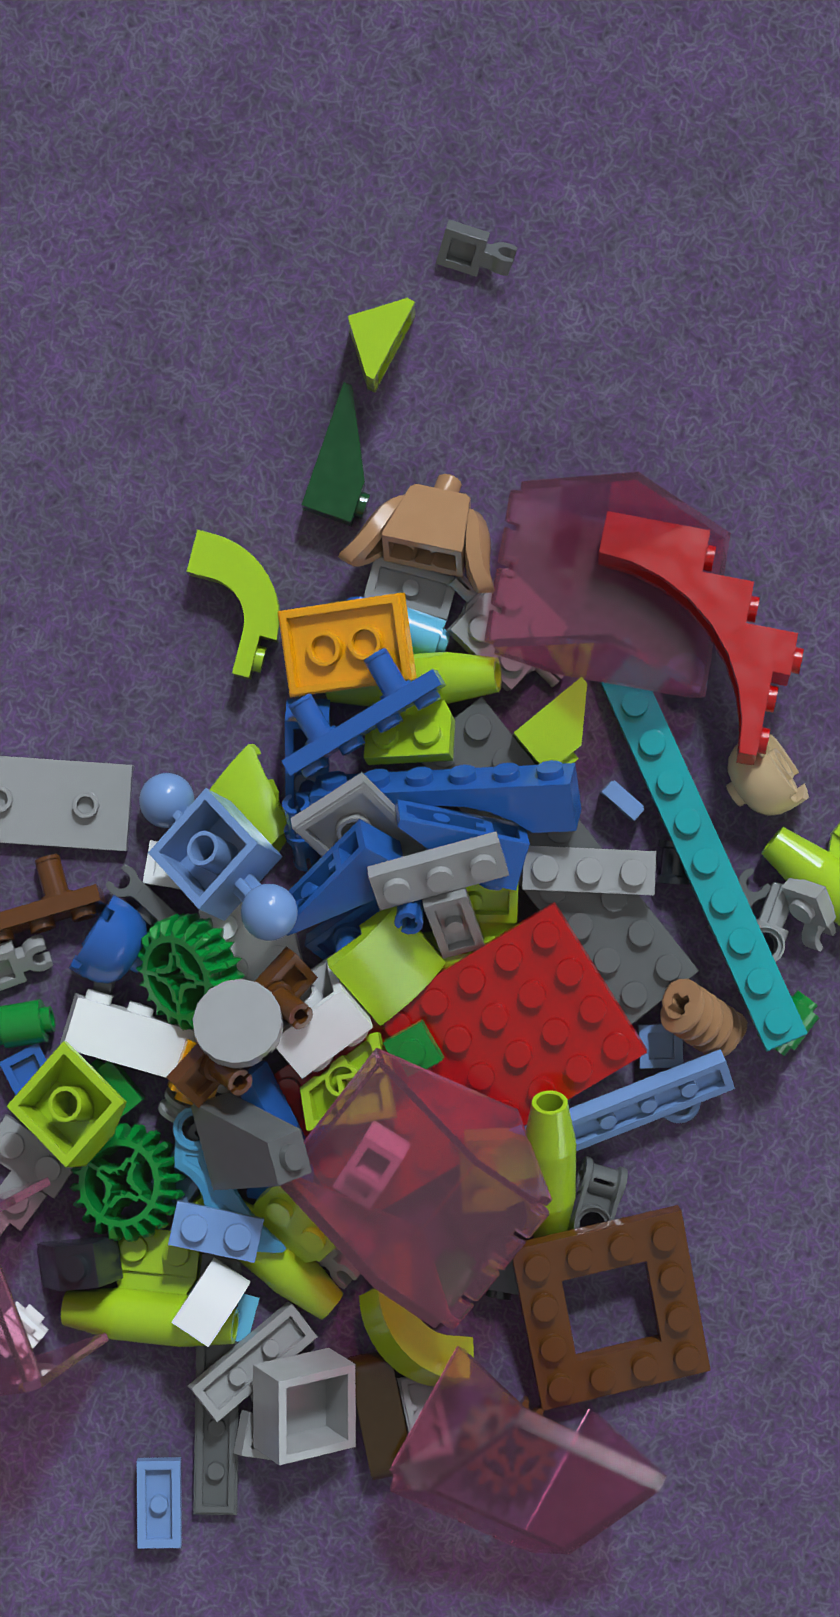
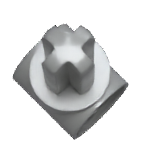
[756,882,789,962]

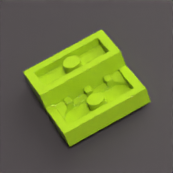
[326,906,446,1026]

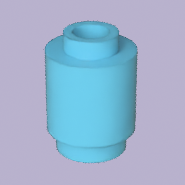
[407,607,451,654]

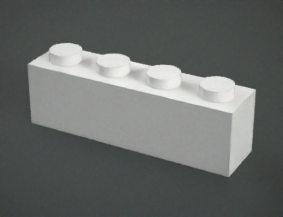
[60,989,231,1094]

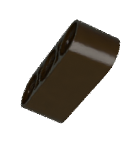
[348,1351,415,1481]

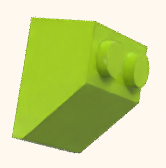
[512,677,587,765]
[6,1041,127,1167]

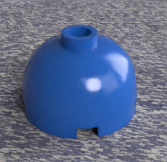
[69,894,147,983]

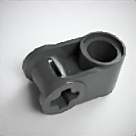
[568,1156,628,1230]

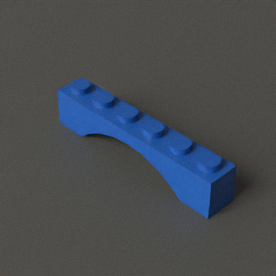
[309,760,582,833]

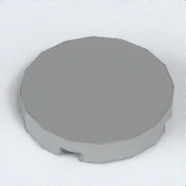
[193,979,283,1068]

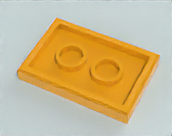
[278,592,417,697]

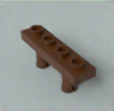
[0,854,106,943]
[166,946,318,1108]

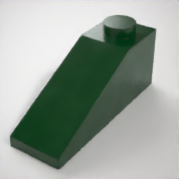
[301,382,370,527]

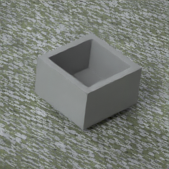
[253,1348,356,1465]

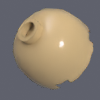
[726,734,809,816]

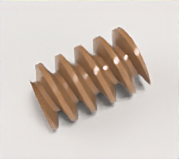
[660,979,748,1057]

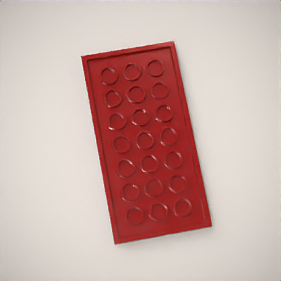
[273,902,647,1222]

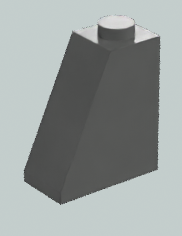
[191,1093,312,1190]

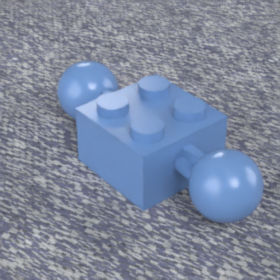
[139,773,298,941]

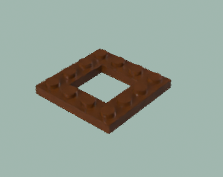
[508,1205,711,1411]

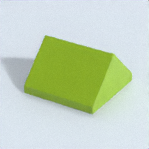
[348,298,415,393]

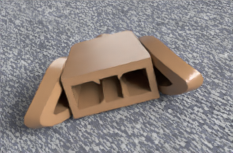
[338,474,495,593]

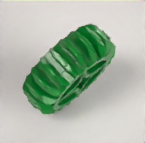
[136,913,245,1031]
[69,1123,187,1242]

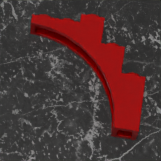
[598,511,804,765]

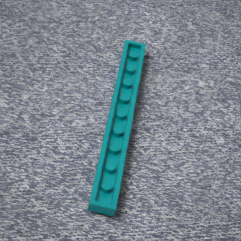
[589,638,808,1052]

